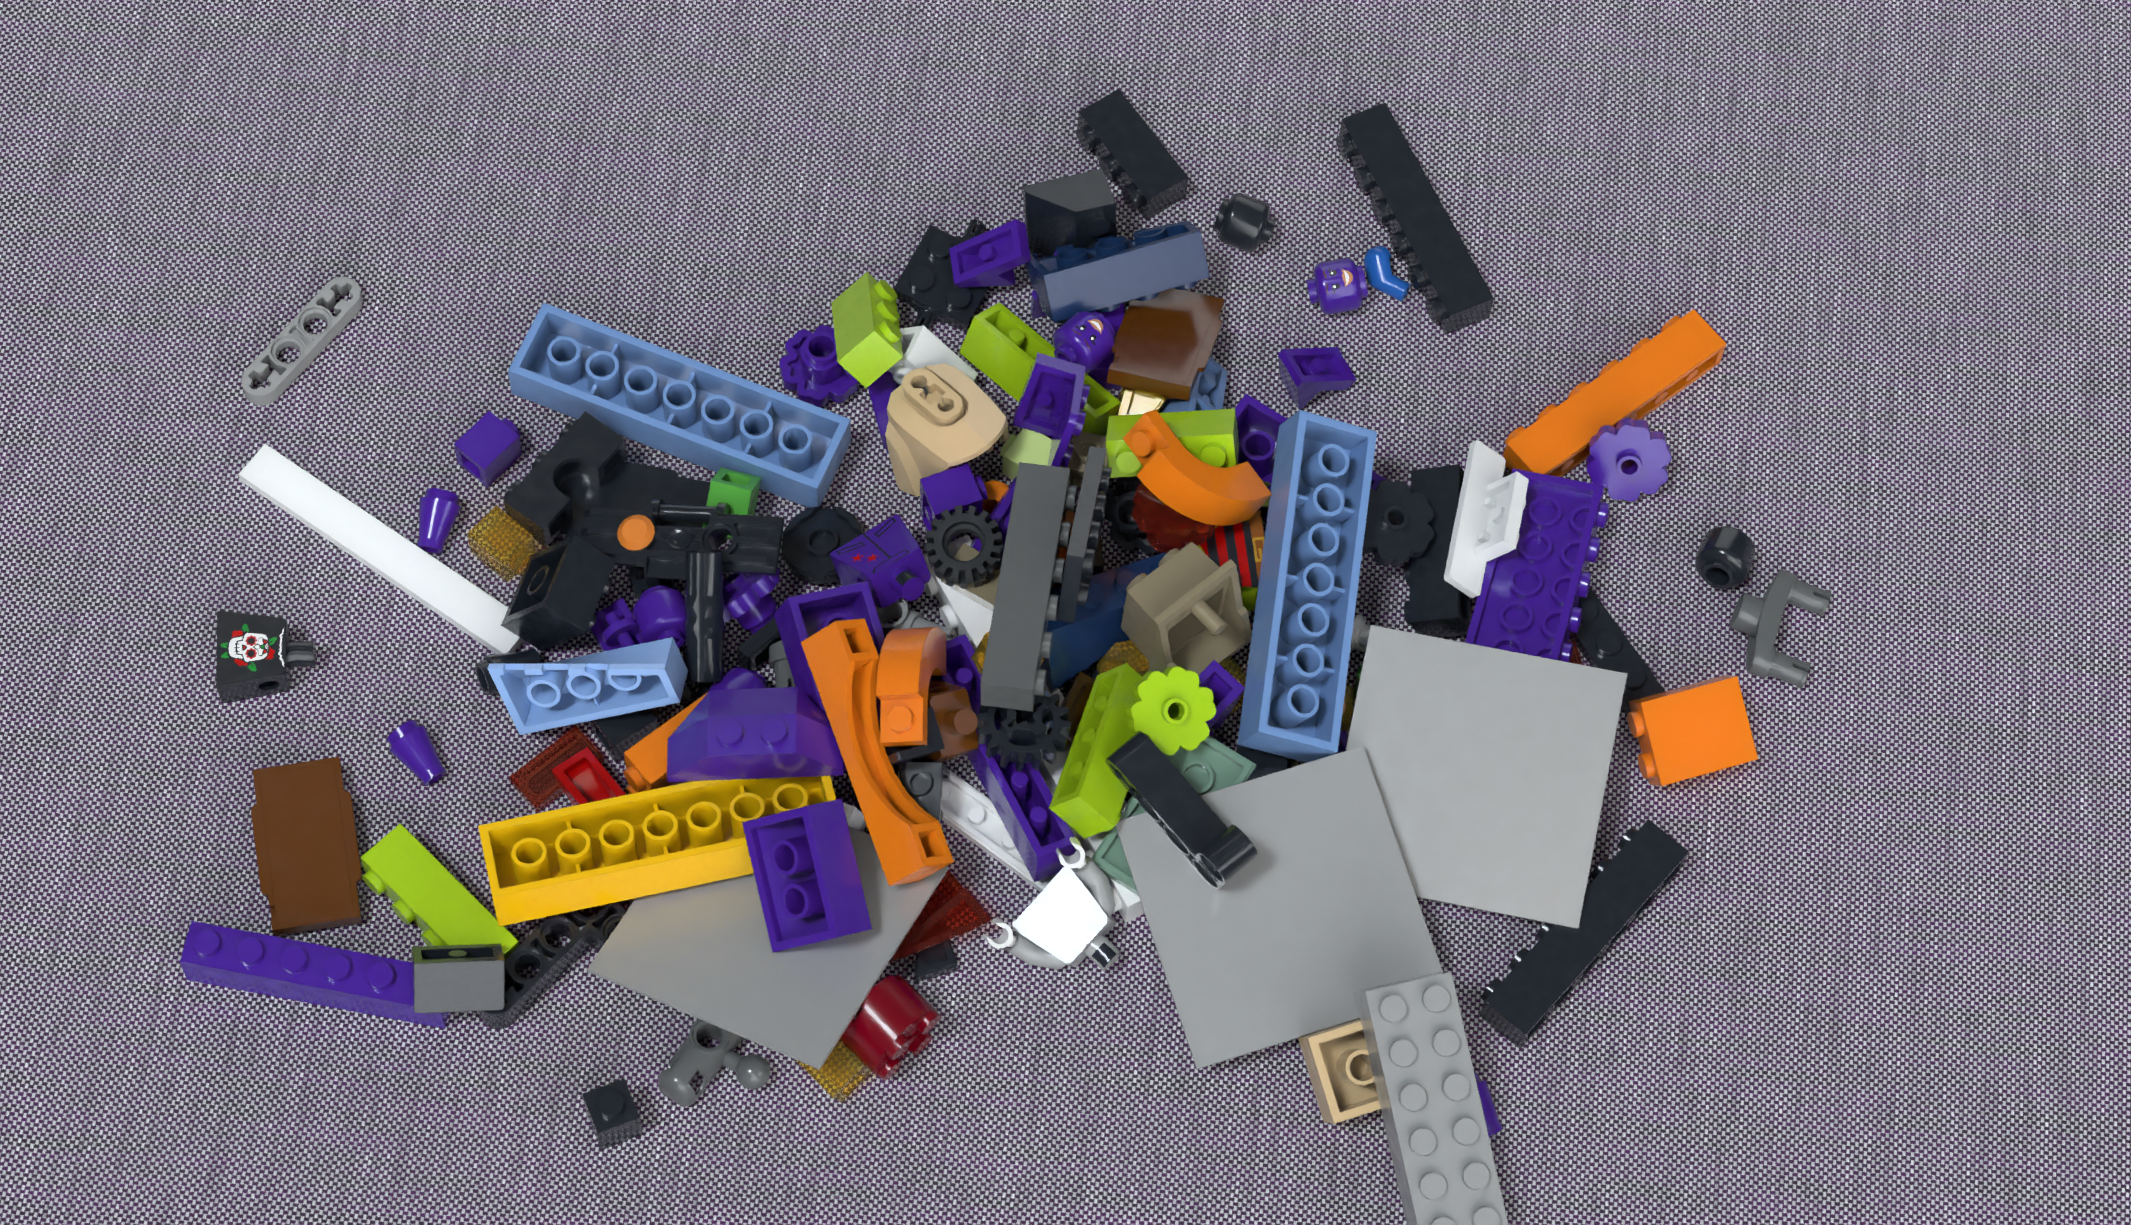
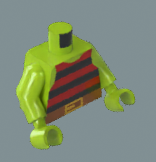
[1193,481,1270,612]

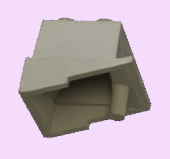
[1121,542,1252,675]

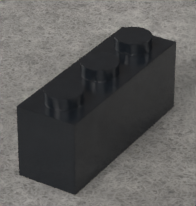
[1076,89,1188,220]

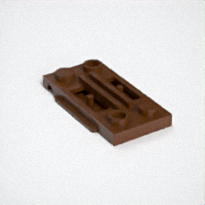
[1107,288,1225,401]
[251,757,362,936]

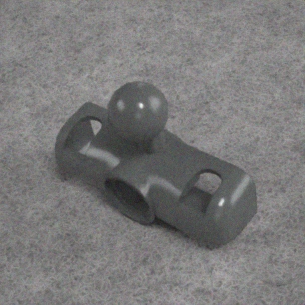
[658,1019,770,1107]

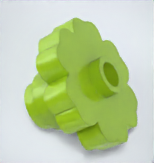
[1126,666,1216,755]

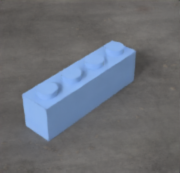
[488,637,688,735]

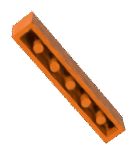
[1503,309,1726,477]

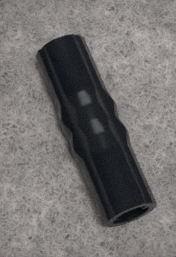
[684,550,725,682]

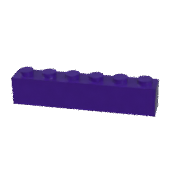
[931,634,1076,882]
[180,921,449,1029]

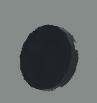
[781,506,864,585]

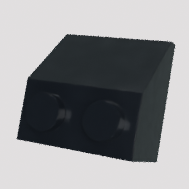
[1023,169,1117,257]

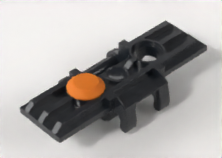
[580,499,785,589]

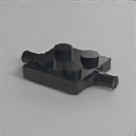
[894,219,991,332]

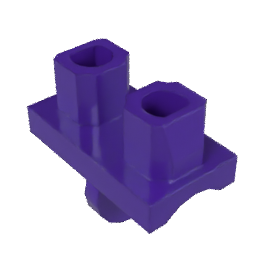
[590,598,643,652]

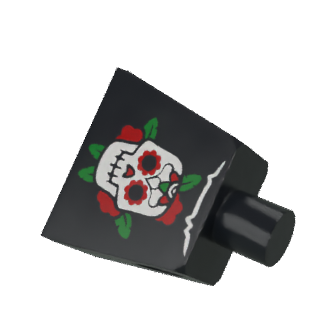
[216,611,316,703]

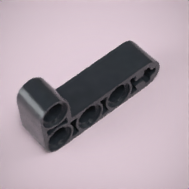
[1105,731,1258,889]
[479,902,627,1030]

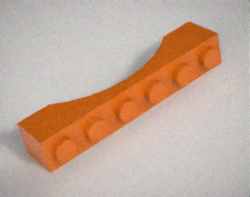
[801,618,954,886]

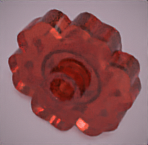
[1131,483,1216,553]

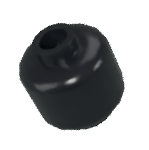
[1213,193,1276,252]
[1695,526,1755,589]

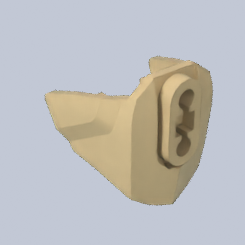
[885,363,1010,496]

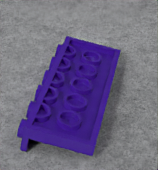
[1465,468,1610,663]

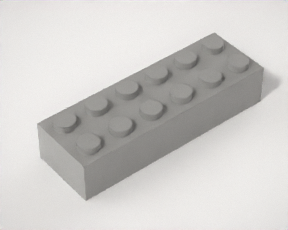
[1354,972,1509,1225]

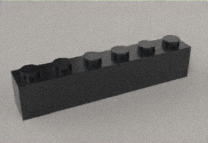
[1336,102,1494,335]
[1480,819,1689,1049]

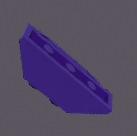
[667,687,844,782]

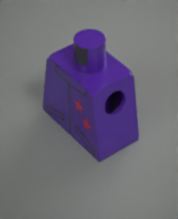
[829,514,931,608]

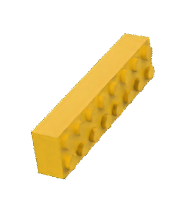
[478,776,836,927]

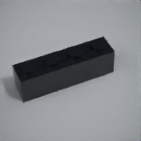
[1404,464,1471,638]

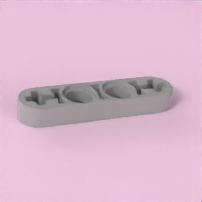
[241,276,363,406]

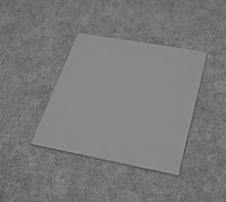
[1345,625,1627,929]
[1115,746,1443,1070]
[587,826,949,1070]

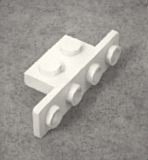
[1444,440,1529,598]

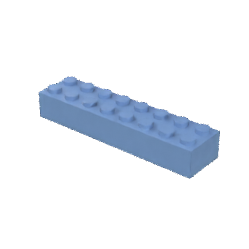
[508,302,851,508]
[1237,410,1377,763]

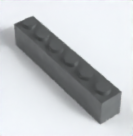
[980,462,1078,712]

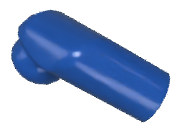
[1364,246,1411,302]

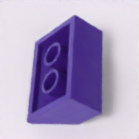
[742,799,872,953]

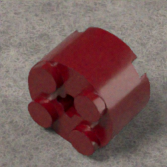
[839,974,941,1081]

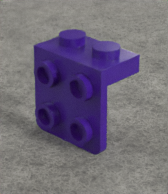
[1012,352,1090,467]

